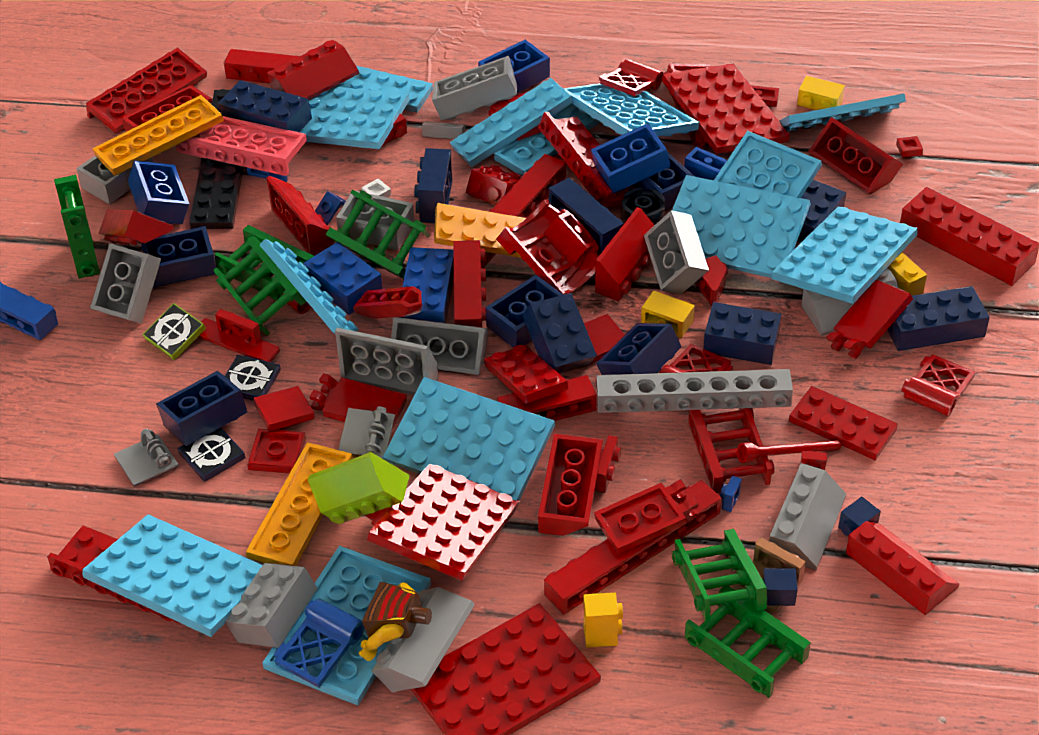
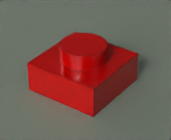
[896,136,923,158]
[800,451,827,470]

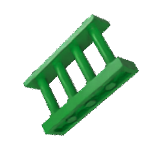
[54,175,100,279]
[326,189,431,280]
[214,225,314,300]
[213,235,307,336]
[672,529,767,621]
[684,586,811,698]

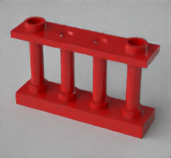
[688,408,775,493]

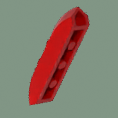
[353,286,422,319]

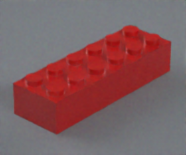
[900,187,1039,286]

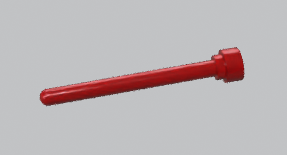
[737,440,842,463]

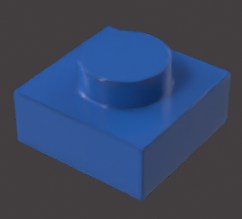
[720,476,742,512]

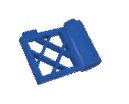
[274,599,365,688]

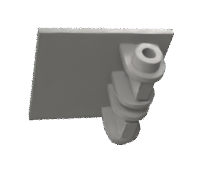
[338,407,395,459]
[114,429,179,486]

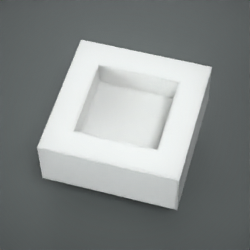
[361,179,391,197]

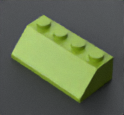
[308,452,410,524]

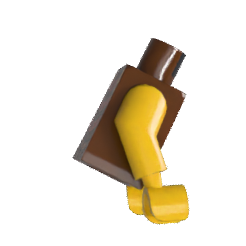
[358,582,432,661]

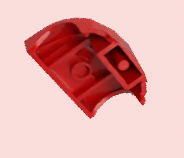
[496,200,599,295]

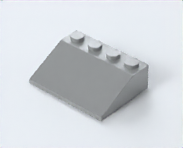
[335,328,438,395]

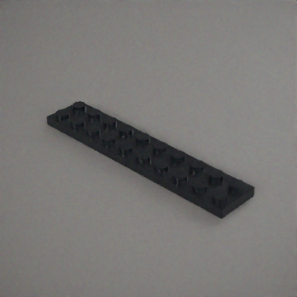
[190,89,243,229]

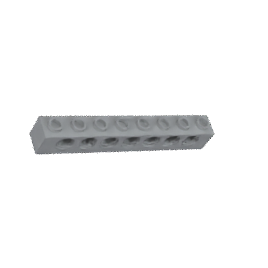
[597,369,793,413]

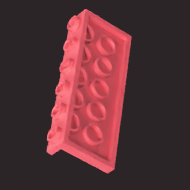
[176,116,307,176]

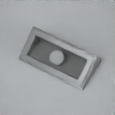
[422,121,466,139]

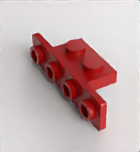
[198,309,280,362]

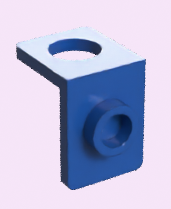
[315,191,346,225]

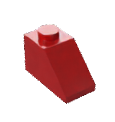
[695,255,728,307]

